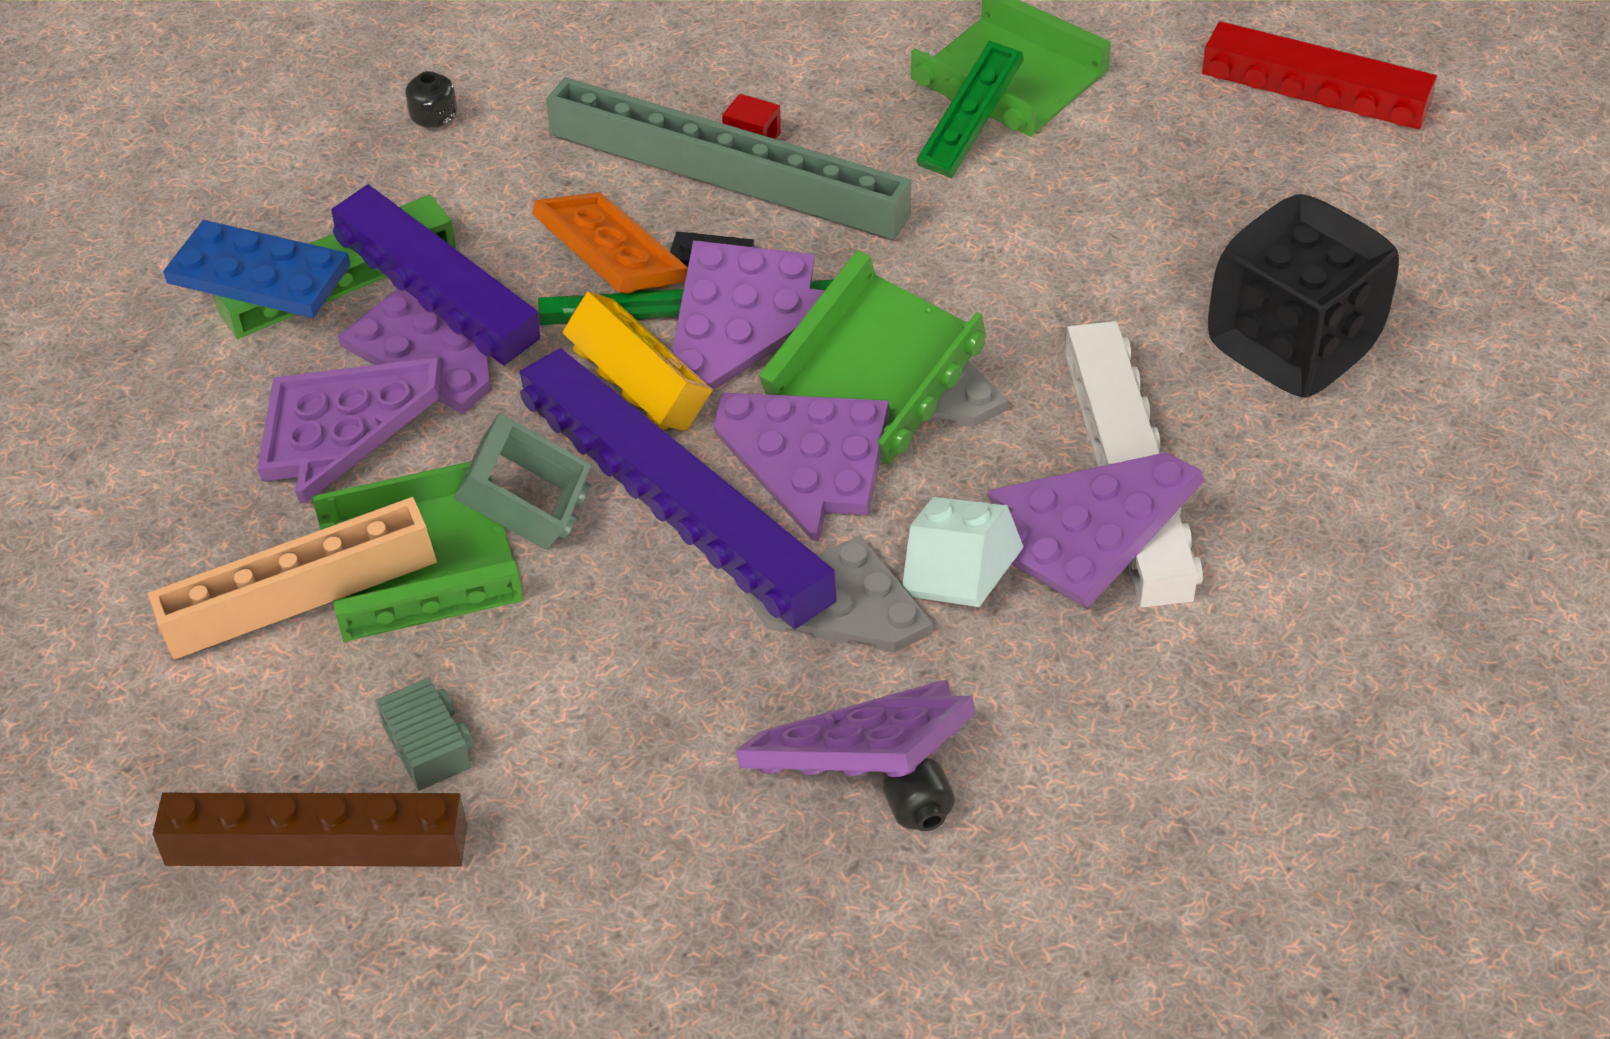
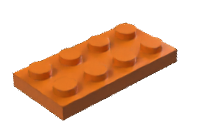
[532,192,688,293]

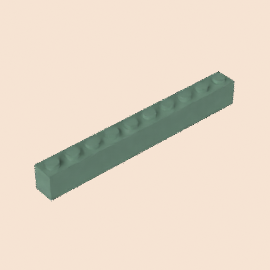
[546,77,911,240]

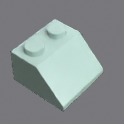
[902,497,1023,607]

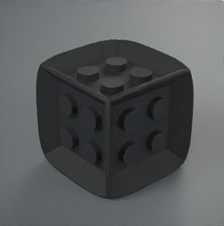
[1208,194,1399,398]

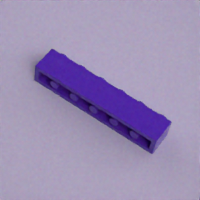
[331,184,540,366]

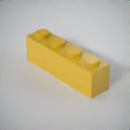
[562,291,713,431]

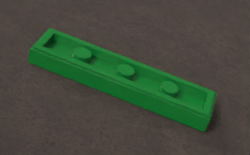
[916,40,1024,178]

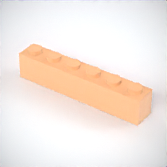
[148,497,437,660]

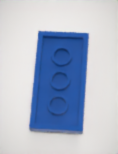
[163,220,350,318]

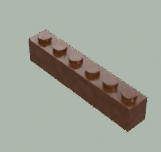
[152,792,467,867]

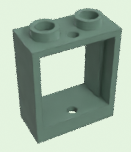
[453,413,592,550]

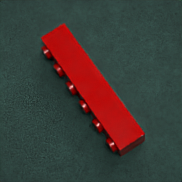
[1202,21,1438,130]

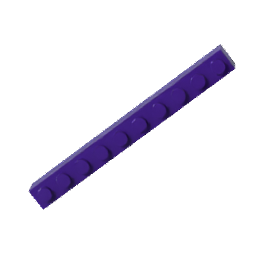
[519,348,837,630]

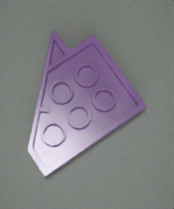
[672,240,825,389]
[338,289,491,414]
[257,357,442,504]
[713,392,890,542]
[987,452,1205,609]
[736,680,976,777]

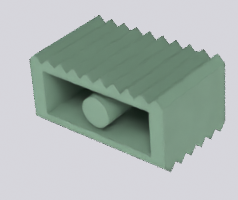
[375,677,474,791]

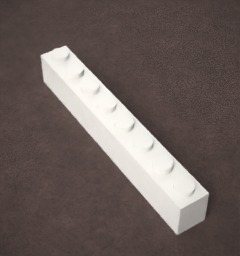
[1065,321,1203,608]

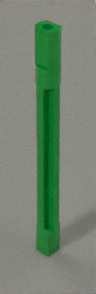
[538,279,834,325]

